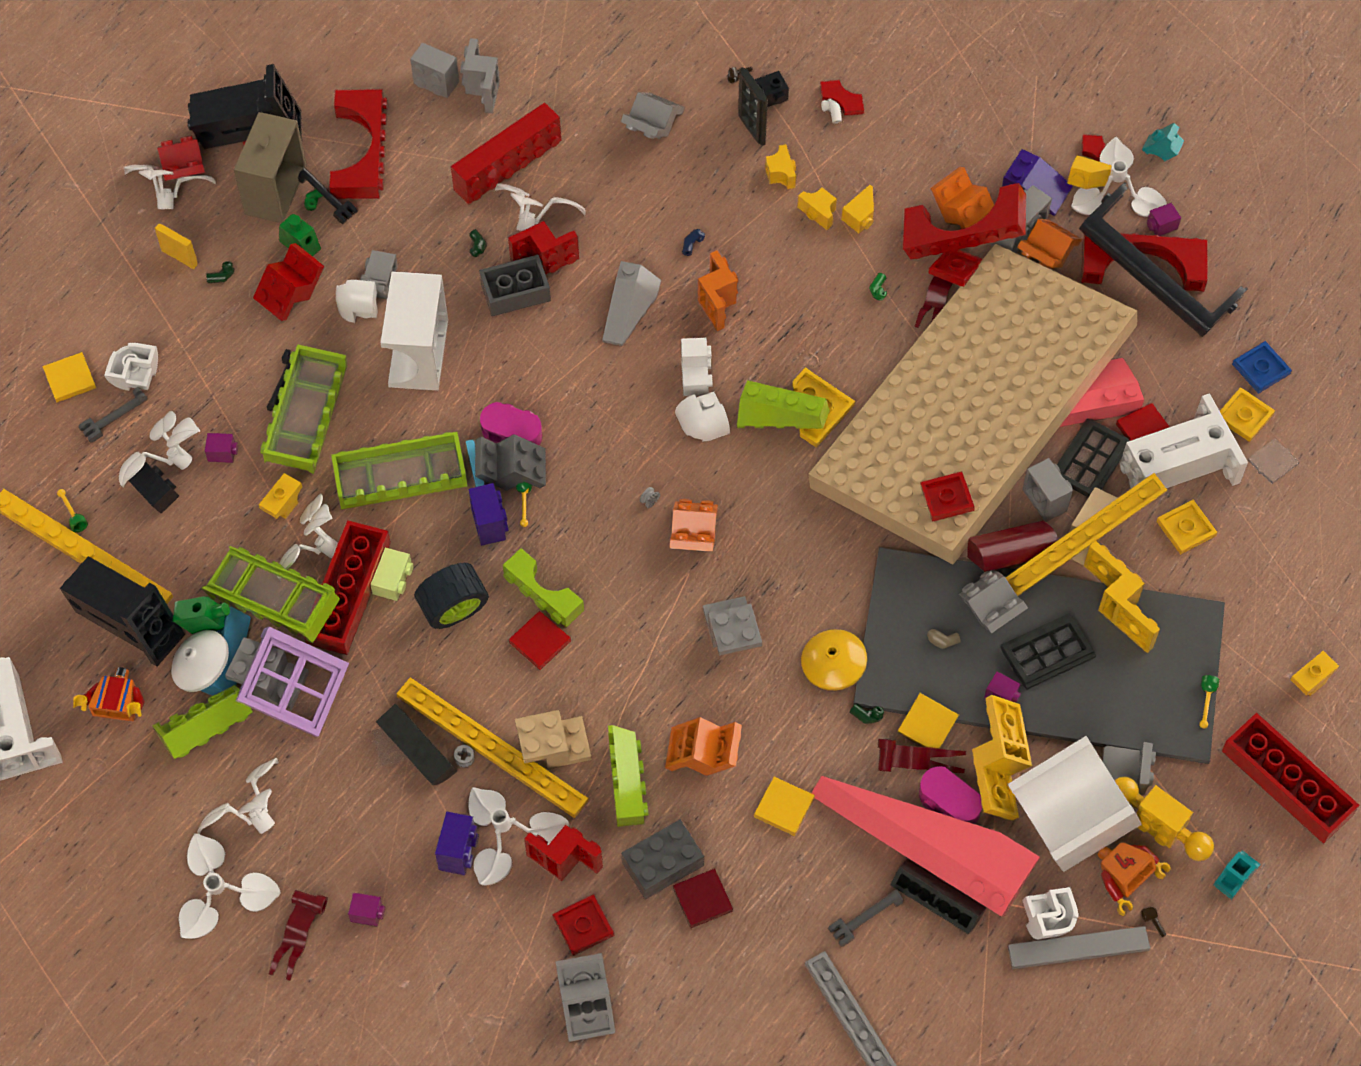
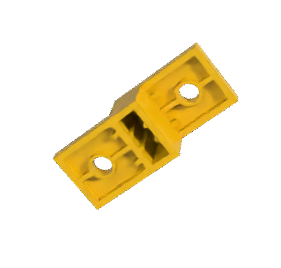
[1084,541,1160,653]
[972,695,1032,821]

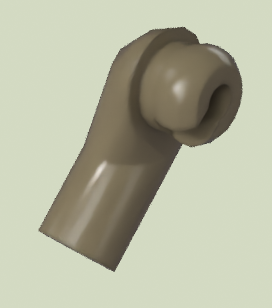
[927,629,961,649]

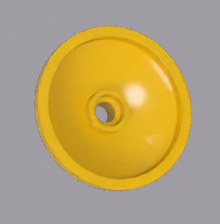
[801,629,867,691]

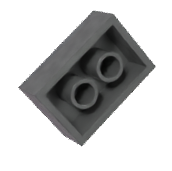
[479,255,551,316]
[621,819,704,899]

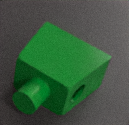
[279,214,321,256]
[173,596,230,634]

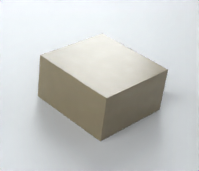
[234,112,307,223]

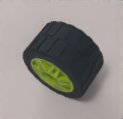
[414,562,489,629]

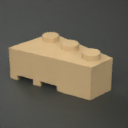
[1069,487,1117,565]

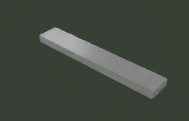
[1007,926,1150,969]
[805,951,896,1066]

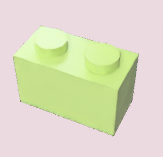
[370,548,413,601]

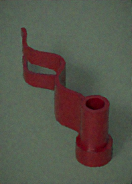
[914,276,953,328]
[878,739,966,773]
[268,890,328,981]

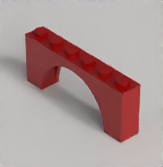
[329,89,388,199]
[903,183,1026,260]
[1081,233,1208,292]

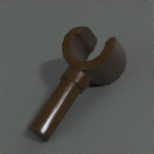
[727,67,753,83]
[1141,907,1167,937]

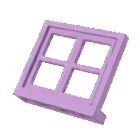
[235,627,349,737]

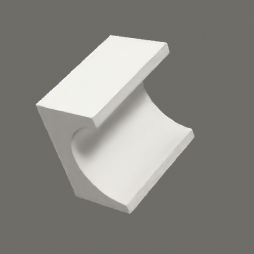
[381,272,448,391]
[1008,736,1142,872]

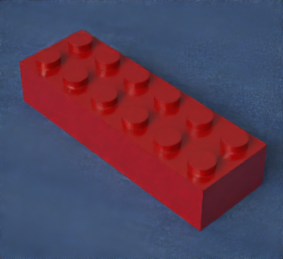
[451,102,561,205]
[304,520,391,655]
[1222,712,1360,844]

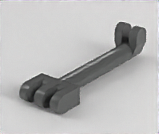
[78,387,147,443]
[828,889,903,947]

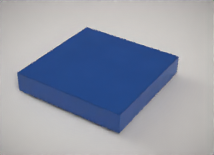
[1232,341,1292,394]

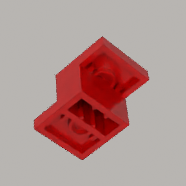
[157,135,205,181]
[508,221,579,275]
[253,243,324,321]
[524,824,603,881]

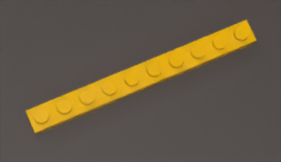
[1006,473,1167,596]
[0,489,173,604]
[396,677,588,818]

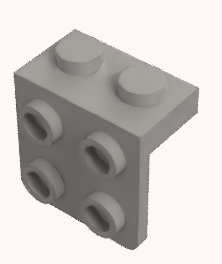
[1102,742,1156,795]

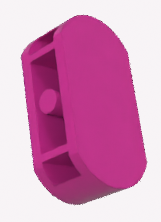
[480,402,542,445]
[919,767,982,824]

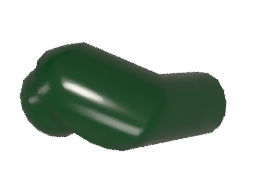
[469,229,487,257]
[206,261,234,284]
[849,704,884,724]

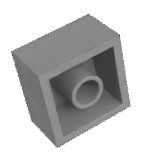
[410,42,459,98]
[1022,458,1073,522]

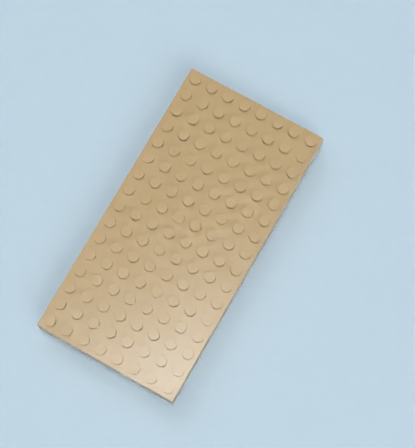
[808,244,1137,565]

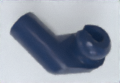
[682,229,705,256]

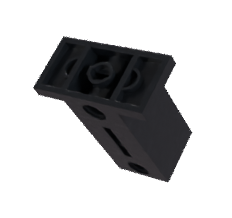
[187,64,302,149]
[60,556,185,667]

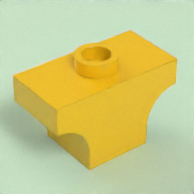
[765,144,796,189]
[797,188,837,230]
[259,473,302,519]
[1290,651,1339,696]

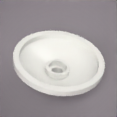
[171,630,229,692]

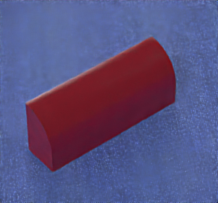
[967,520,1058,572]

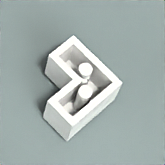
[681,338,713,396]

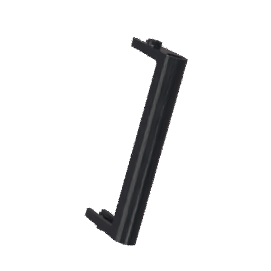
[1079,182,1248,337]

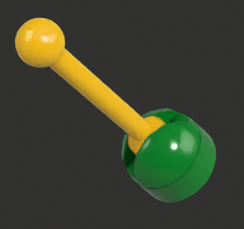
[516,482,533,527]
[57,489,88,533]
[1199,675,1220,729]

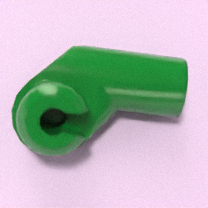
[304,189,323,211]
[869,273,887,301]

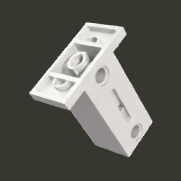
[1120,393,1248,488]
[0,657,63,781]

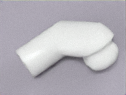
[821,99,842,124]

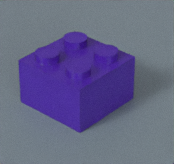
[468,483,509,546]
[435,811,479,875]

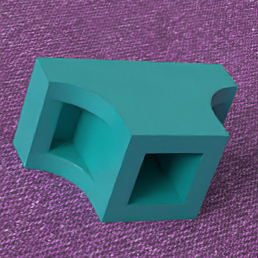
[1142,123,1184,161]
[1213,850,1261,900]

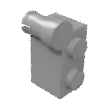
[360,250,398,299]

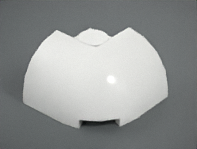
[336,280,378,323]
[104,343,158,391]
[675,392,730,442]
[1022,887,1079,940]

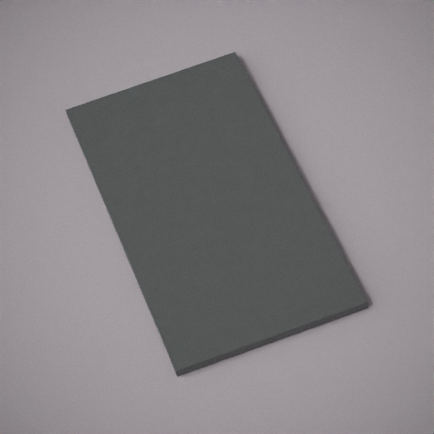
[853,547,1225,764]

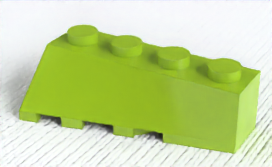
[737,380,830,429]
[152,685,253,759]
[608,725,648,827]

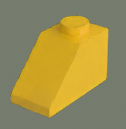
[1067,155,1112,189]
[841,185,874,233]

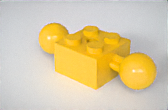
[1114,777,1214,861]

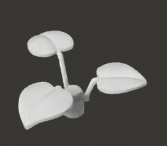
[1071,137,1167,217]
[124,165,216,209]
[495,184,586,231]
[119,411,200,488]
[278,493,338,581]
[197,758,278,834]
[469,787,569,885]
[179,833,280,939]

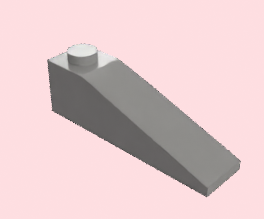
[602,261,661,346]

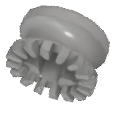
[639,487,660,508]
[454,745,475,768]

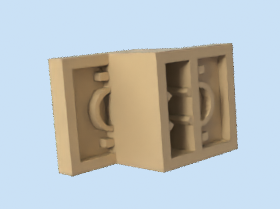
[515,710,592,769]

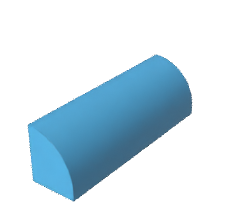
[201,606,251,695]

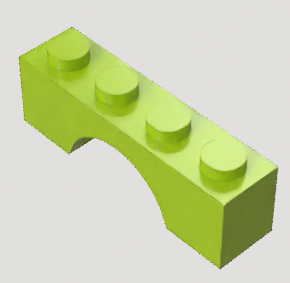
[503,548,584,627]

